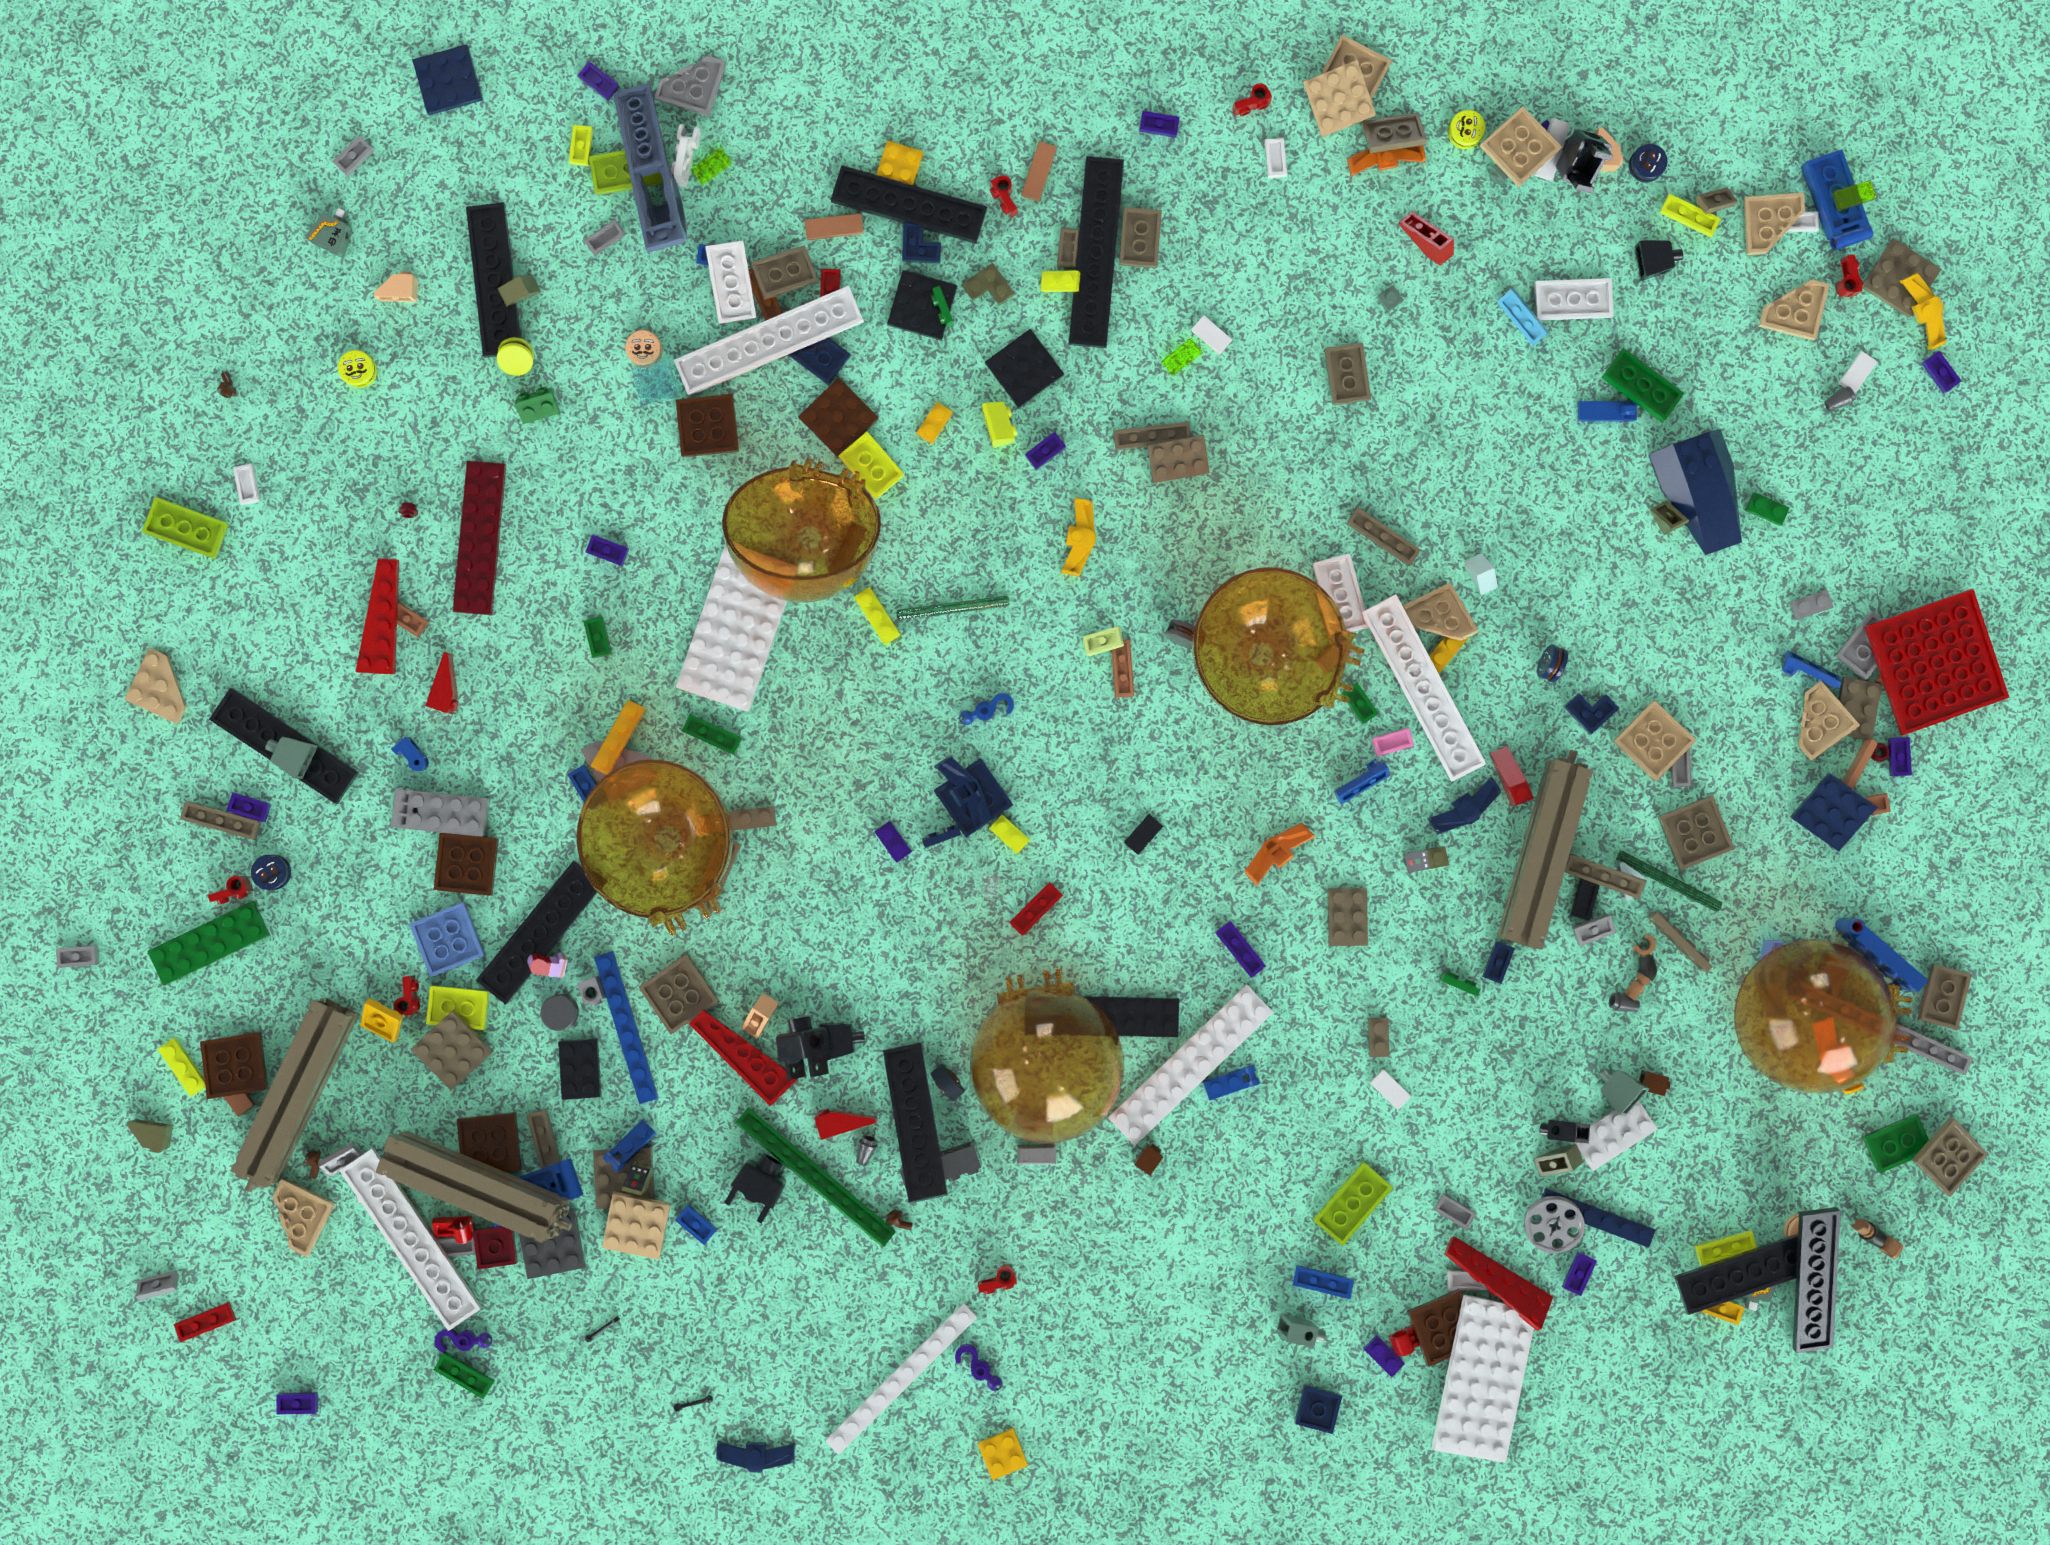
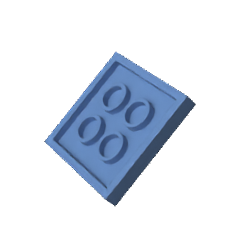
[409,902,486,977]

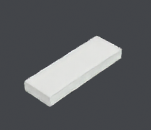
[1534,118,1571,181]

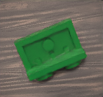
[515,386,560,424]

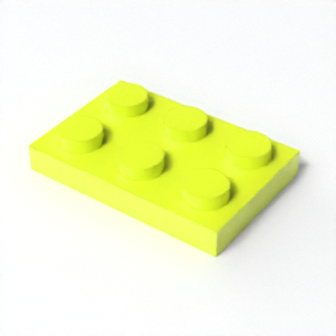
[838,432,905,500]
[426,985,489,1030]

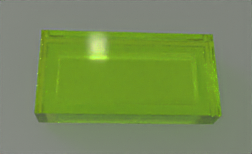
[690,147,733,186]
[1832,180,1877,211]
[1161,338,1203,377]

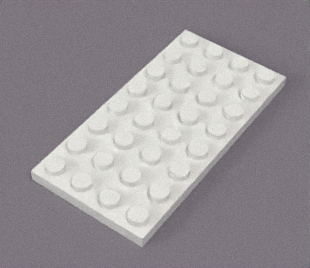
[676,543,798,712]
[1431,1295,1534,1463]

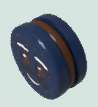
[1629,144,1668,183]
[1537,644,1568,683]
[251,855,291,890]

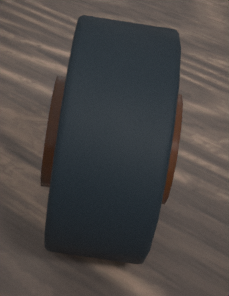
[930,1064,965,1101]

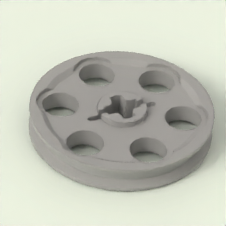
[1524,1196,1585,1253]

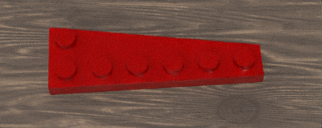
[356,558,399,674]
[689,1009,798,1106]
[1444,1236,1553,1331]

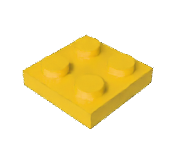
[876,140,924,185]
[360,998,403,1043]
[978,1427,1028,1480]

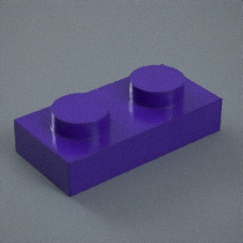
[577,61,620,101]
[1139,111,1180,138]
[1921,351,1962,394]
[1025,432,1066,471]
[586,535,629,567]
[1887,737,1912,776]
[226,792,272,822]
[874,821,912,863]
[1562,1251,1597,1296]
[1363,1335,1405,1377]
[276,1392,318,1415]

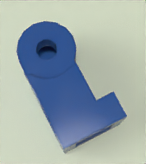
[391,737,429,771]

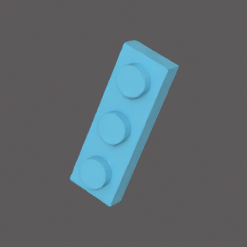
[1497,288,1549,346]

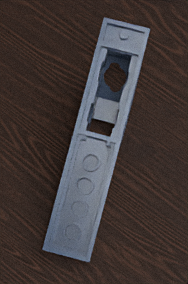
[613,83,687,253]

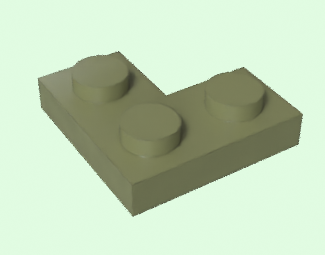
[962,263,1015,306]

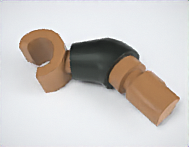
[1624,934,1658,1001]
[1851,1219,1903,1259]

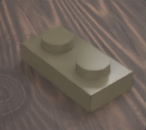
[1695,187,1738,214]
[1368,1018,1390,1057]

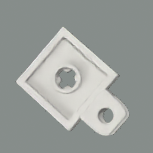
[671,124,701,188]

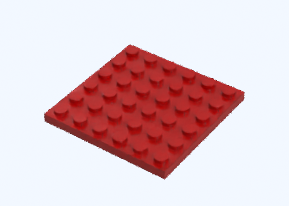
[1864,589,2010,735]

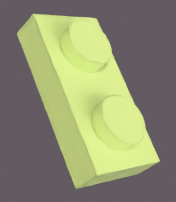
[1083,626,1124,656]

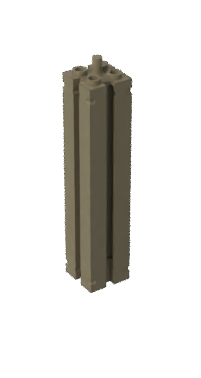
[1496,750,1593,950]
[230,997,360,1192]
[376,1131,572,1243]

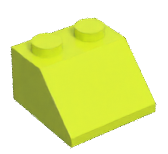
[982,402,1018,448]

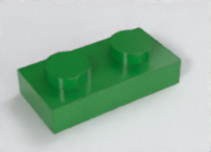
[931,286,954,328]
[1745,492,1789,526]
[583,616,612,658]
[1340,682,1379,725]
[1439,972,1481,996]

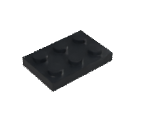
[558,1039,601,1100]

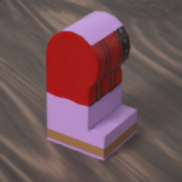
[527,953,568,978]

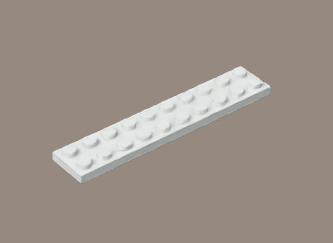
[674,286,864,396]
[1361,594,1486,782]
[1108,984,1274,1146]
[340,1148,482,1331]

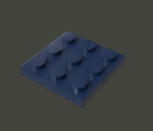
[412,44,483,115]
[933,758,1013,838]
[1790,772,1878,852]

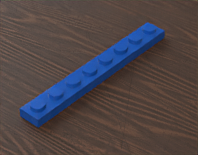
[594,951,659,1104]

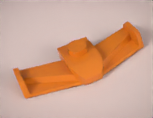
[1347,145,1426,177]
[1244,823,1315,886]

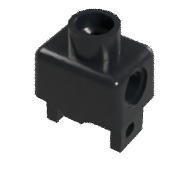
[1556,129,1613,194]
[776,1016,832,1080]
[724,1154,786,1224]

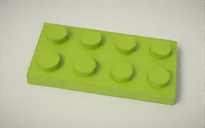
[589,145,666,196]
[142,497,229,559]
[1313,1161,1393,1246]

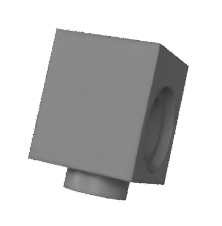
[577,976,606,1007]

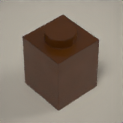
[1639,1070,1670,1096]
[1133,1143,1163,1176]

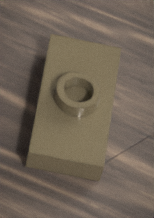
[1057,228,1079,269]

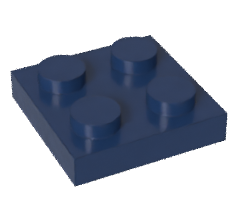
[1294,1384,1342,1434]

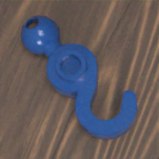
[959,693,1014,725]

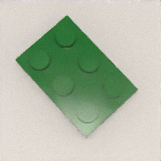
[1862,1114,1929,1173]

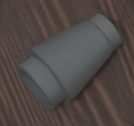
[1824,386,1856,411]
[1609,992,1640,1012]
[856,1135,878,1166]

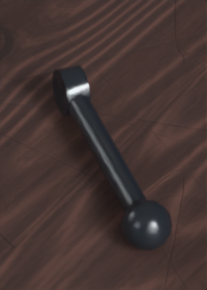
[585,1316,620,1342]
[673,1395,713,1412]

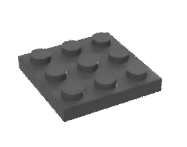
[519,1210,586,1279]

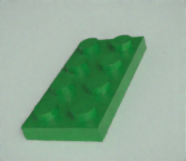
[1601,348,1684,423]

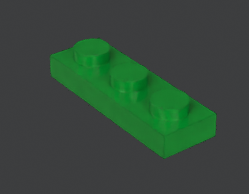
[682,714,743,755]
[433,1351,495,1399]

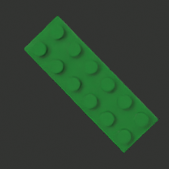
[147,901,270,986]

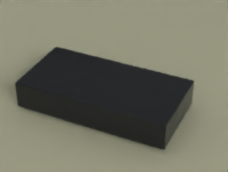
[1123,814,1163,855]
[1570,878,1600,921]

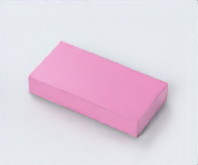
[1371,728,1414,757]

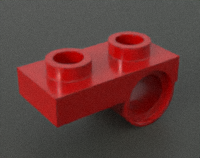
[1232,83,1272,116]
[989,175,1018,218]
[1836,254,1863,297]
[208,876,254,905]
[393,975,420,1016]
[432,1216,475,1244]
[978,1264,1017,1294]
[1388,1325,1419,1356]

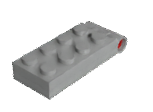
[390,789,490,837]

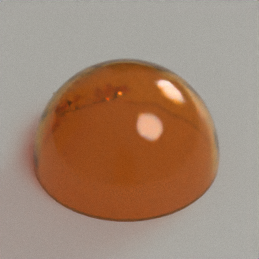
[722,458,881,603]
[1192,567,1365,725]
[577,759,733,936]
[1734,939,1913,1094]
[970,969,1124,1144]

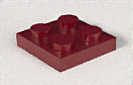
[473,1226,518,1269]

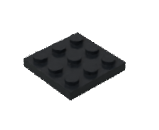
[887,270,958,341]
[985,329,1064,409]

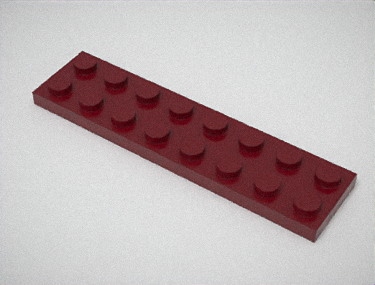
[452,461,506,616]

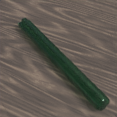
[896,595,1010,620]
[1616,851,1722,912]

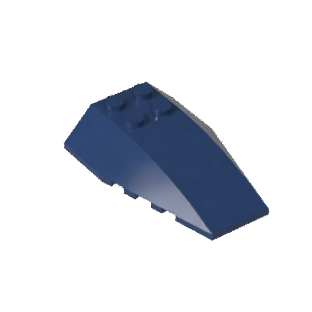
[1648,429,1742,555]

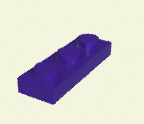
[1215,921,1266,978]

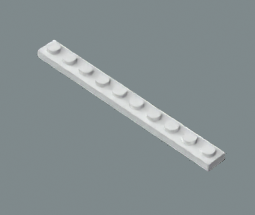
[825,1303,977,1455]

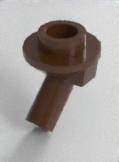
[217,372,237,398]
[303,1150,321,1179]
[885,1209,913,1230]

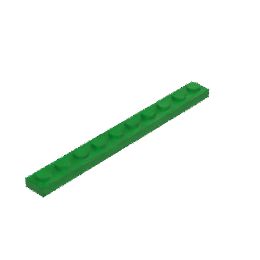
[735,1107,896,1247]

